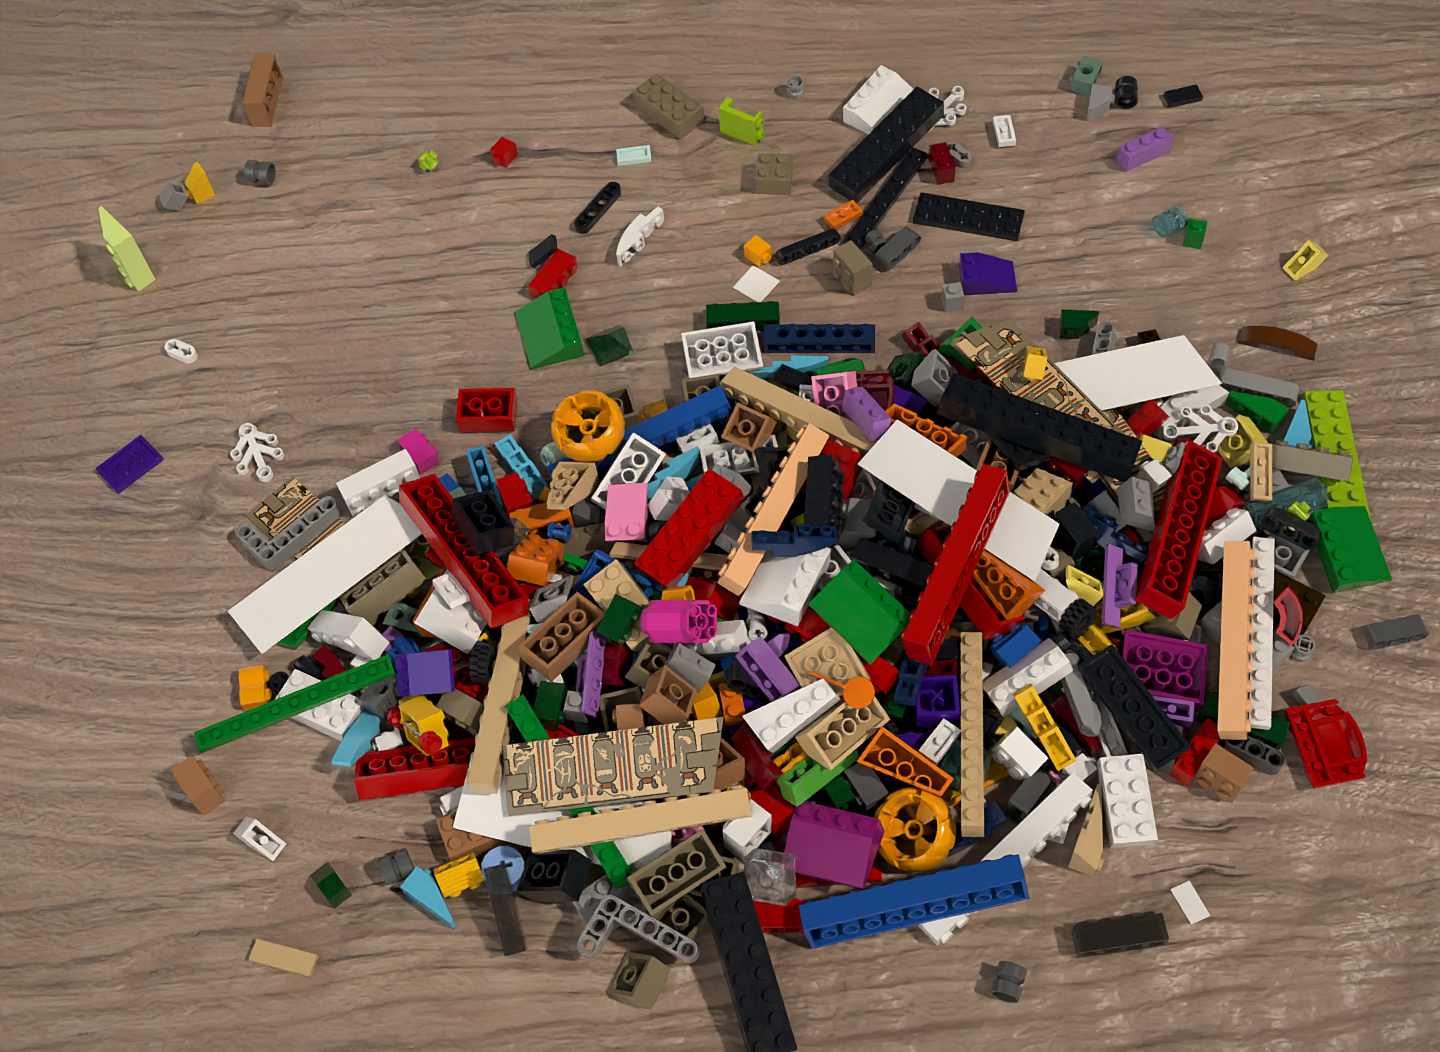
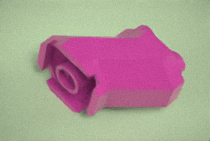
[641,600,717,643]

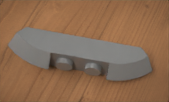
[1058,646,1102,737]

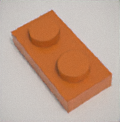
[824,200,863,230]
[718,683,747,726]

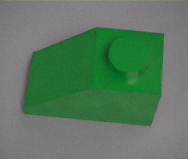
[1183,217,1207,249]

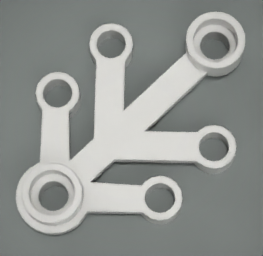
[928,86,966,132]
[1162,404,1238,453]
[230,423,284,482]

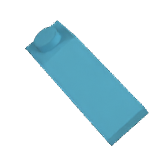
[1284,399,1312,448]
[400,866,457,929]

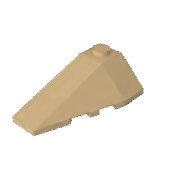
[547,462,600,510]
[1068,784,1104,877]

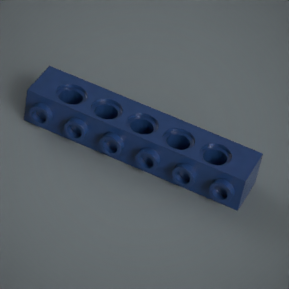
[764,324,875,353]

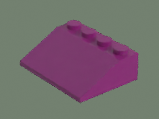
[1120,630,1209,712]
[781,801,885,890]

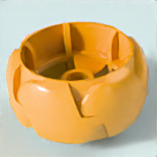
[551,390,625,463]
[873,787,957,872]

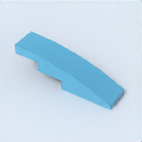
[753,355,829,379]
[494,434,550,501]
[648,446,700,504]
[331,709,388,767]

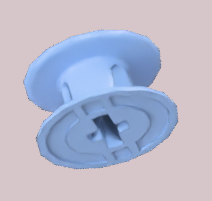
[481,846,525,894]

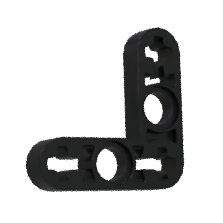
[1053,631,1093,661]

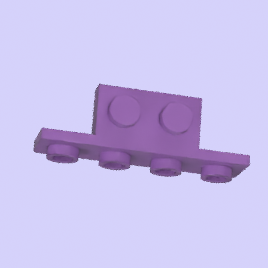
[1102,544,1137,628]
[576,631,606,718]

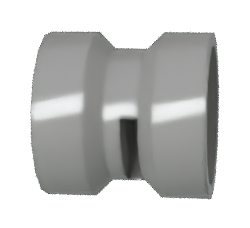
[787,75,804,99]
[1291,635,1315,662]

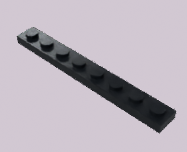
[843,147,928,250]

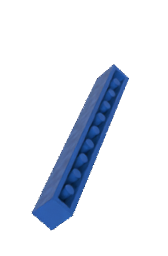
[547,386,733,478]

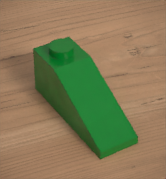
[1225,390,1289,434]

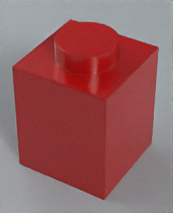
[490,136,518,168]

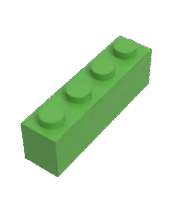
[778,748,859,807]

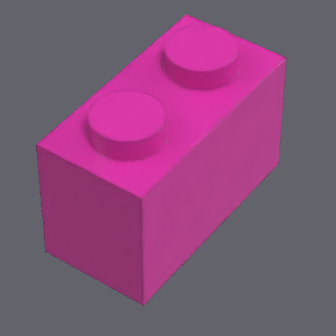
[397,428,439,475]

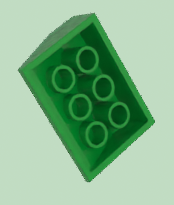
[515,287,584,370]
[1307,506,1392,593]
[808,559,911,664]

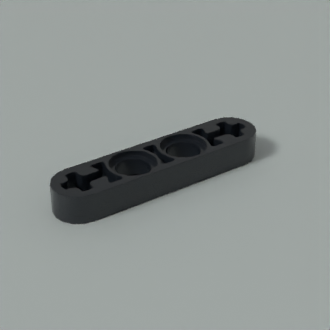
[574,182,621,234]
[775,228,841,265]

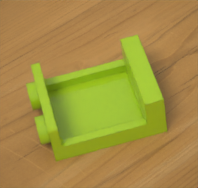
[718,97,765,146]

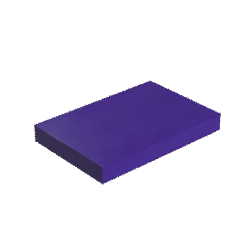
[95,435,164,494]

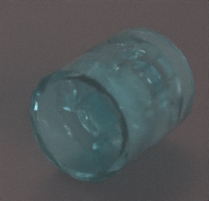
[1153,205,1188,237]

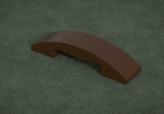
[1238,326,1318,361]

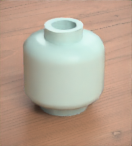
[540,442,567,466]

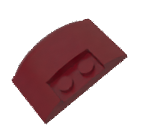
[848,370,894,411]

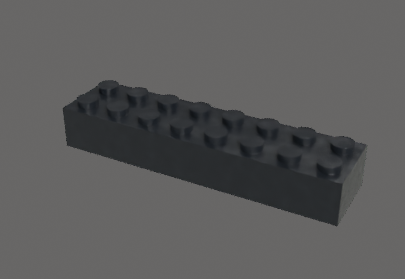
[828,86,944,204]
[699,871,798,1052]

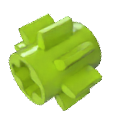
[417,150,439,171]
[1285,500,1310,521]

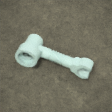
[1225,467,1250,490]

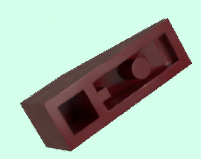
[1048,693,1098,758]

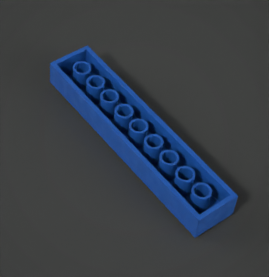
[799,854,1030,949]

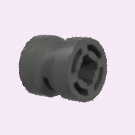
[865,229,887,254]

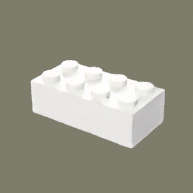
[590,433,666,510]
[336,449,420,518]
[275,669,365,741]
[1096,754,1158,848]

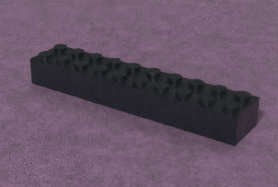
[937,373,1142,482]

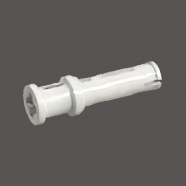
[746,607,767,641]

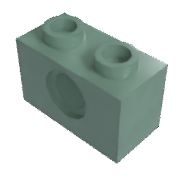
[1069,56,1103,97]

